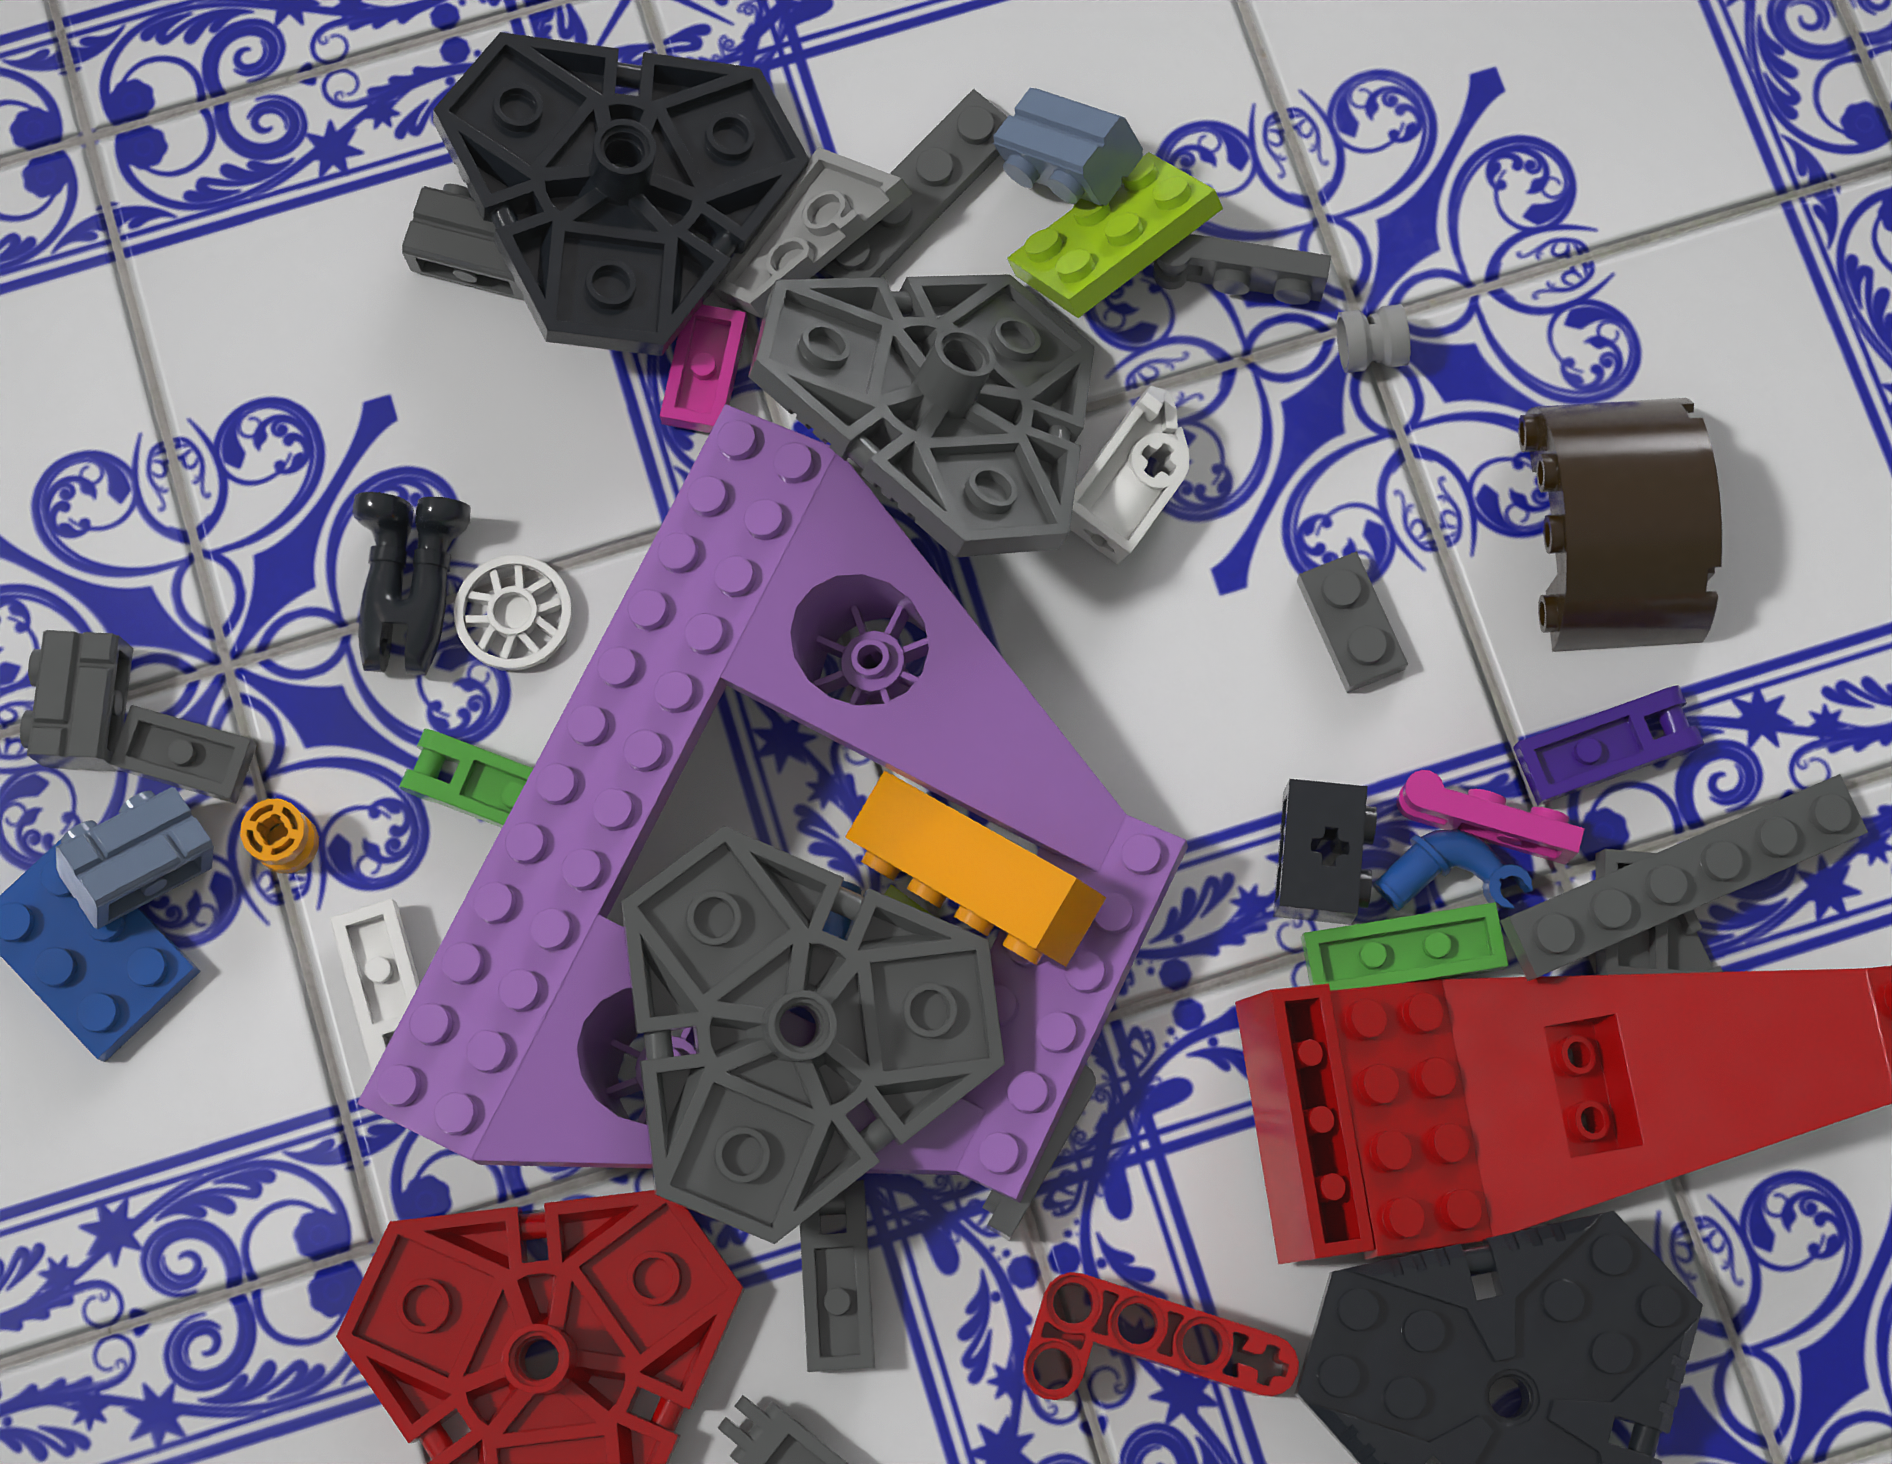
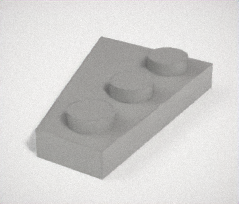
[713,147,912,318]

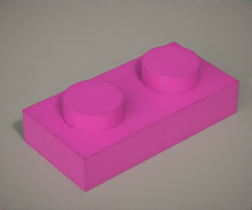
[660,304,748,433]

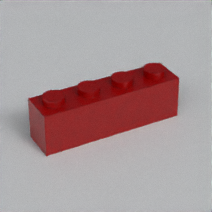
[1235,983,1375,1265]

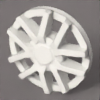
[454,555,572,671]

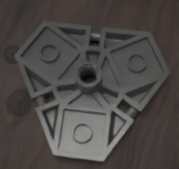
[748,274,1095,557]
[621,826,1005,1244]

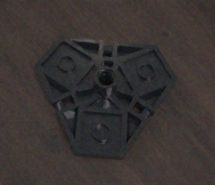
[433,32,810,356]
[1294,1211,1703,1464]

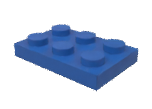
[0,838,201,1062]

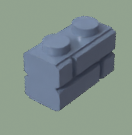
[993,87,1143,206]
[56,787,214,929]

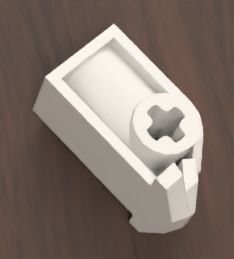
[1070,386,1189,565]

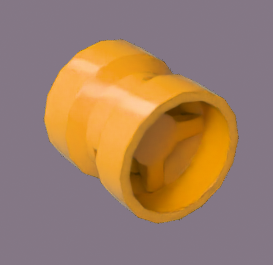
[240,799,319,873]

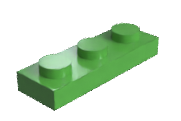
[1301,902,1509,991]

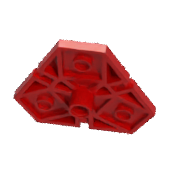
[336,1190,745,1464]

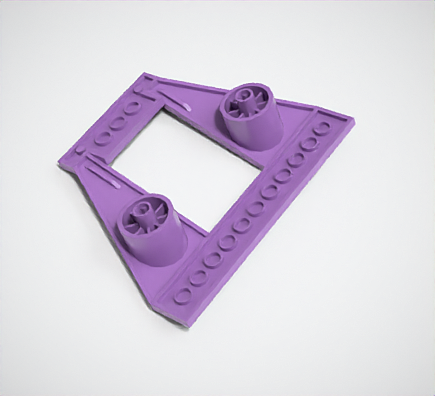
[357,404,1188,1203]

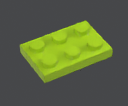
[1007,152,1223,318]

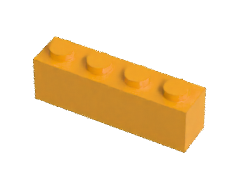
[845,770,1106,967]

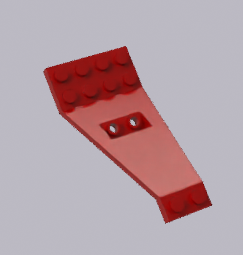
[1330,965,1892,1259]

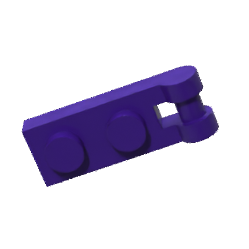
[1513,685,1705,806]

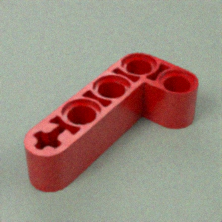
[1022,1272,1299,1400]

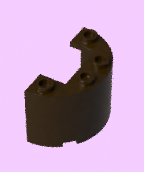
[1518,398,1722,652]

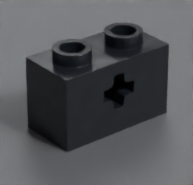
[1273,779,1377,925]

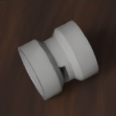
[1336,304,1411,373]

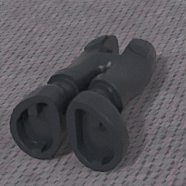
[352,492,471,676]

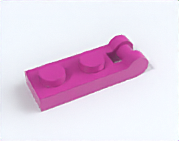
[1397,770,1585,865]

